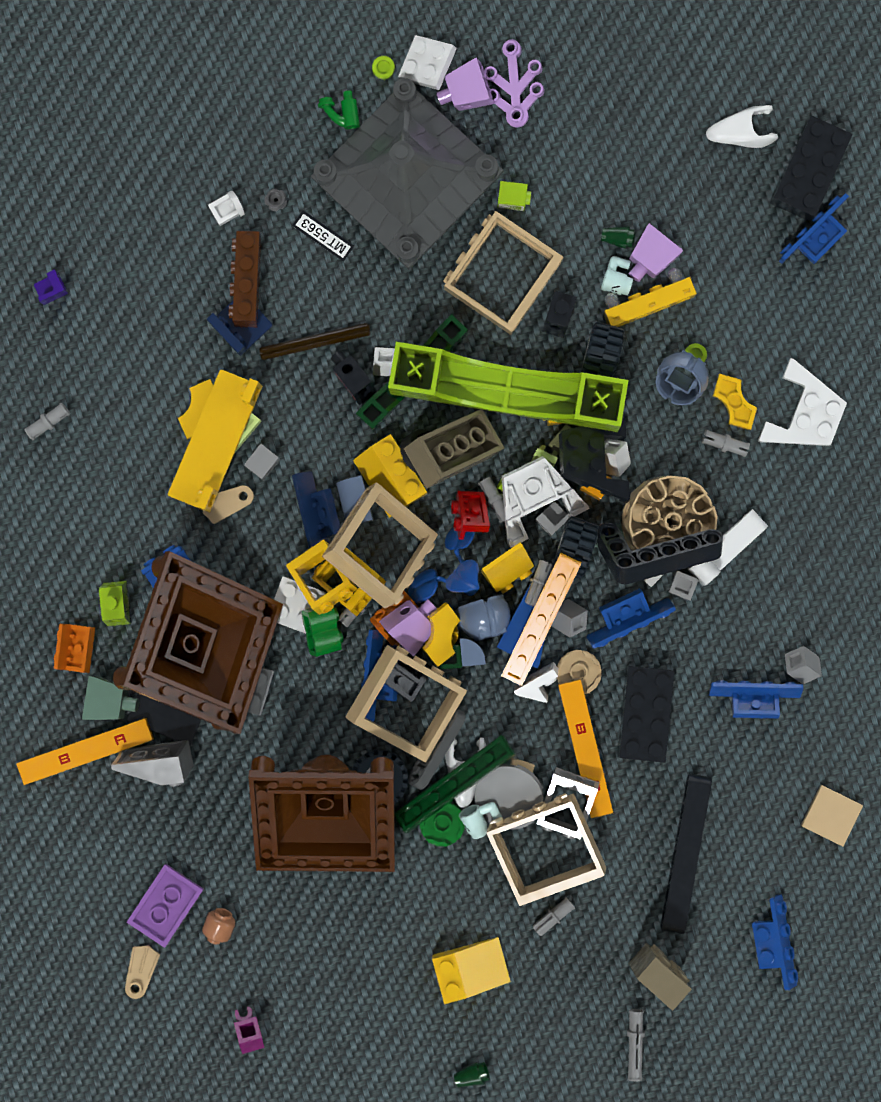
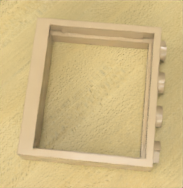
[443,211,564,335]
[322,482,438,608]
[345,645,467,762]
[486,793,606,906]

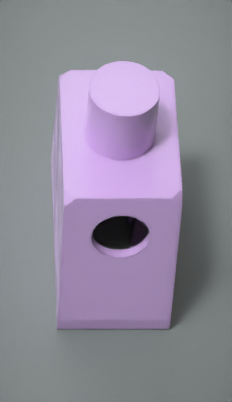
[437,58,494,111]
[628,223,683,282]
[379,599,437,656]

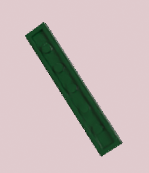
[394,735,516,833]

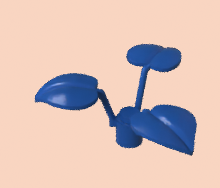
[408,527,480,603]

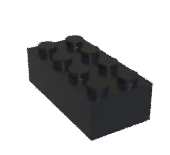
[770,115,853,222]
[617,665,674,763]

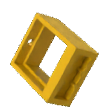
[286,539,357,615]
[312,547,386,616]

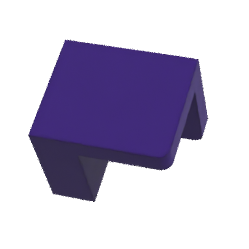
[34,269,68,305]

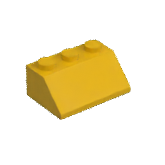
[353,434,428,518]

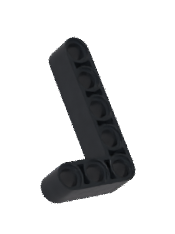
[598,522,723,585]

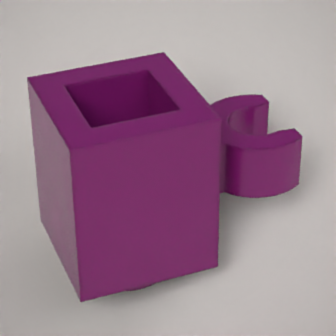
[234,1007,264,1054]

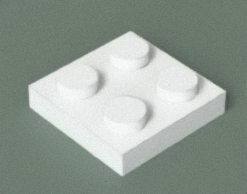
[398,35,457,90]
[274,577,326,633]

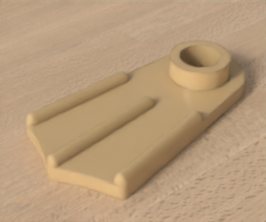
[203,486,254,524]
[125,945,160,999]

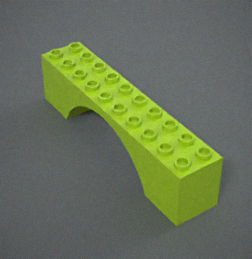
[388,342,629,432]

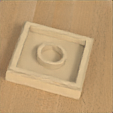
[801,785,863,846]

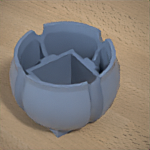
[656,350,709,405]
[458,595,511,642]

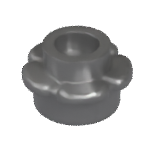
[264,189,287,211]

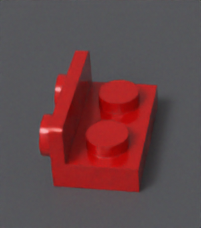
[451,491,490,540]

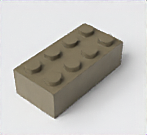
[404,409,504,489]
[628,943,692,1011]

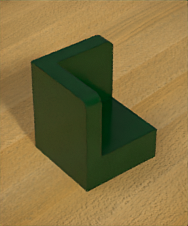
[439,645,462,669]

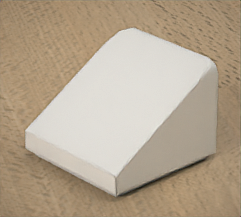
[373,347,395,376]

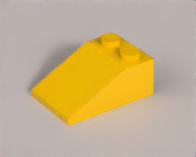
[481,542,534,594]
[432,937,511,1004]

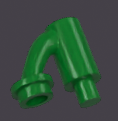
[318,91,360,130]

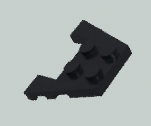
[559,418,630,503]

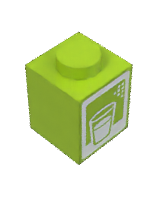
[497,181,531,211]

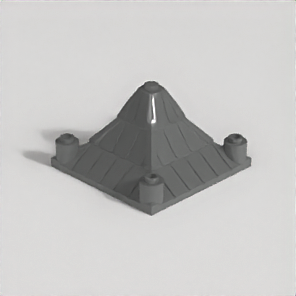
[311,78,504,270]

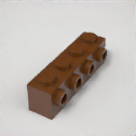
[229,231,261,328]

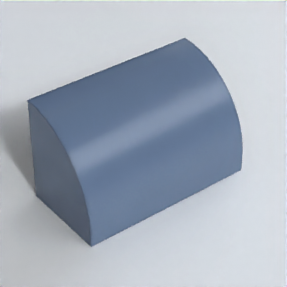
[336,475,373,524]
[459,638,486,666]

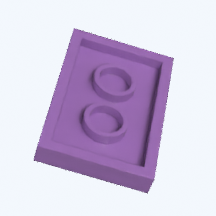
[126,864,204,948]

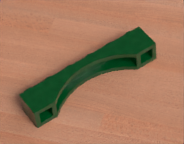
[356,314,468,432]

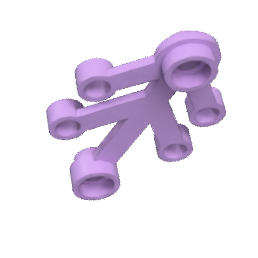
[484,39,545,128]

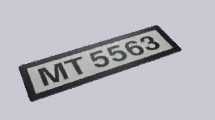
[292,211,354,261]

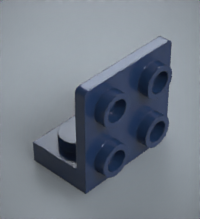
[207,301,273,356]

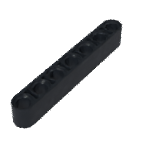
[661,773,712,934]

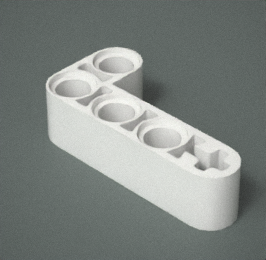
[687,509,768,586]

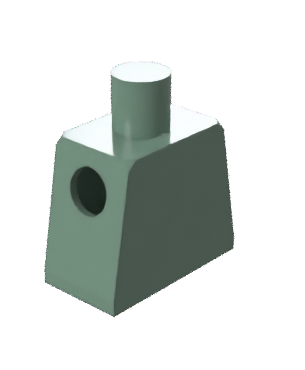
[82,676,139,720]

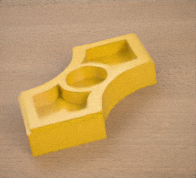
[713,374,757,430]
[178,379,213,439]
[423,602,460,667]

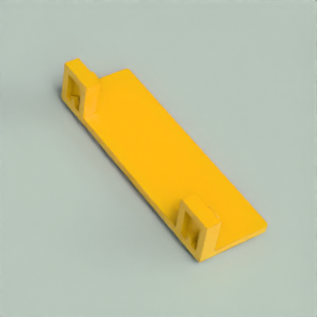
[168,370,263,513]

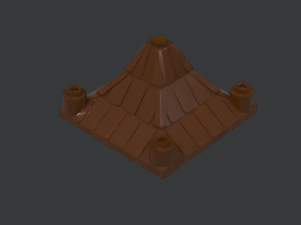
[113,551,283,734]
[248,754,395,872]

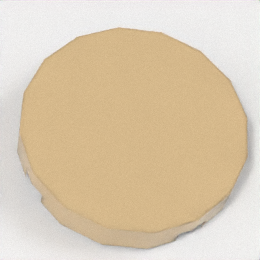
[557,650,601,694]

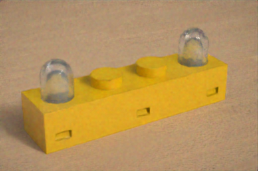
[603,268,697,327]

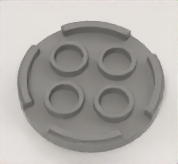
[475,765,544,830]

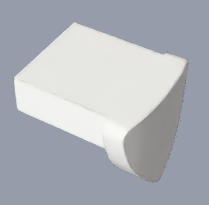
[208,191,245,226]

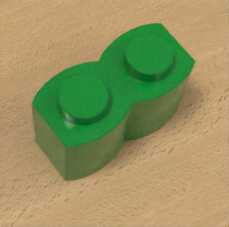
[302,608,343,657]

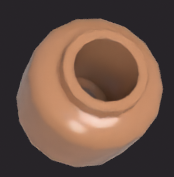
[202,908,235,944]

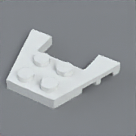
[758,358,847,446]
[501,456,590,548]

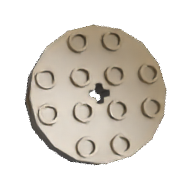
[621,476,717,550]

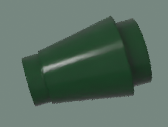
[601,227,635,249]
[454,1062,490,1088]

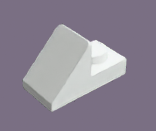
[514,662,558,703]

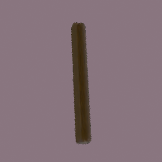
[259,323,371,360]

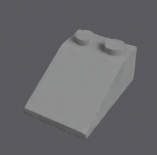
[111,740,194,787]

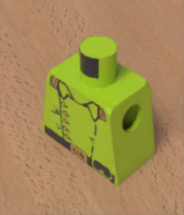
[99,581,131,626]

